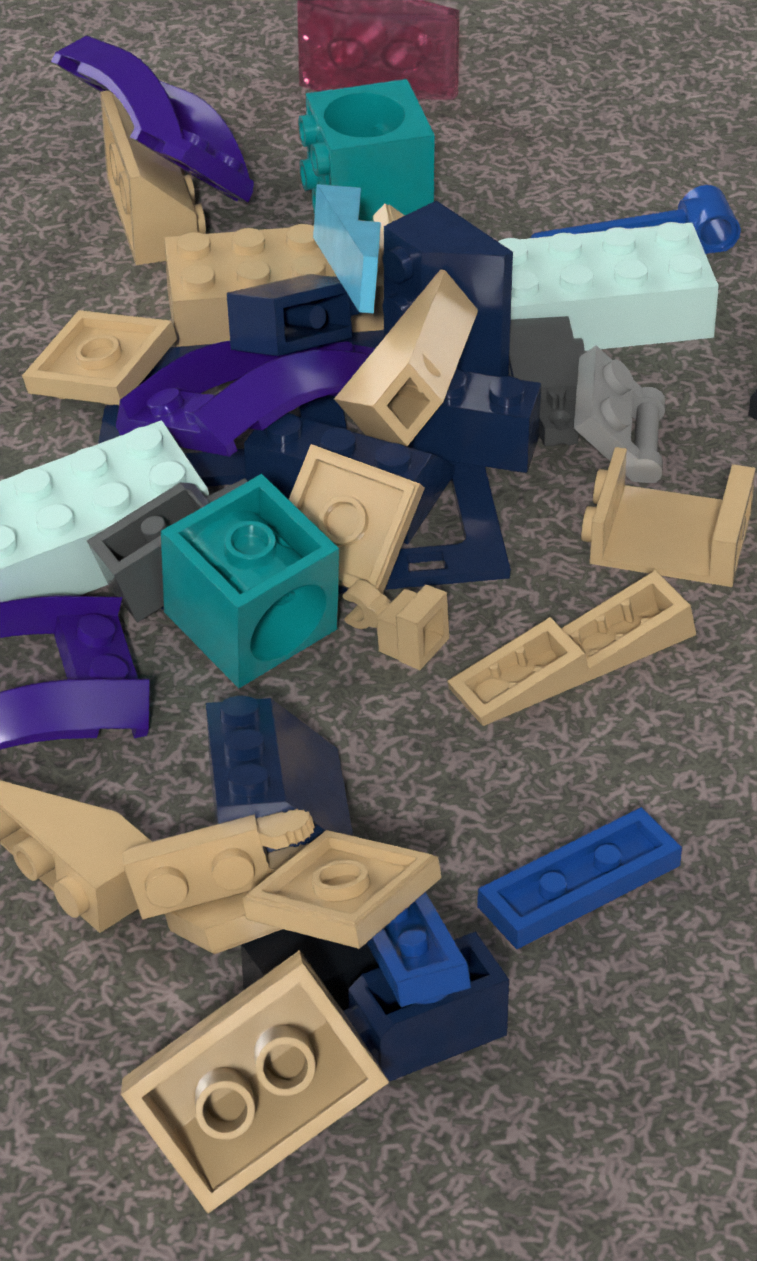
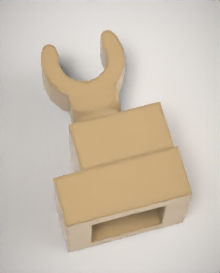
[342,580,449,670]

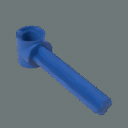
[530,185,741,254]

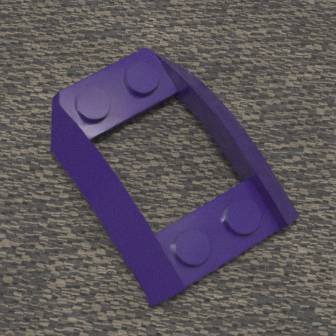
[51,35,254,203]
[116,341,375,457]
[0,596,150,750]

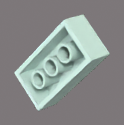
[498,222,719,351]
[0,420,209,602]

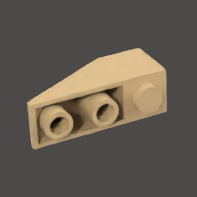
[334,270,478,446]
[0,780,152,933]

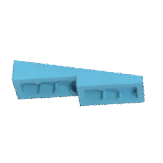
[313,184,381,313]

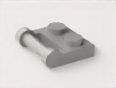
[574,345,665,483]

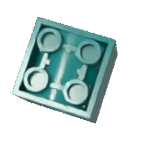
[298,79,435,221]
[161,474,339,689]

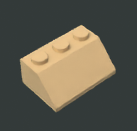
[100,90,206,265]
[121,951,389,1214]

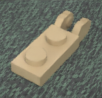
[122,808,315,920]

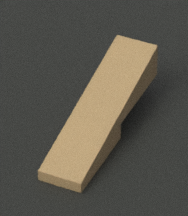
[447,570,696,726]

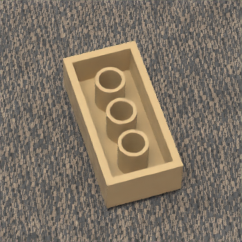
[164,220,384,347]

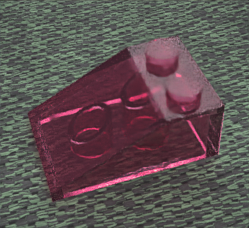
[297,0,459,100]

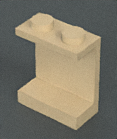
[581,447,756,587]

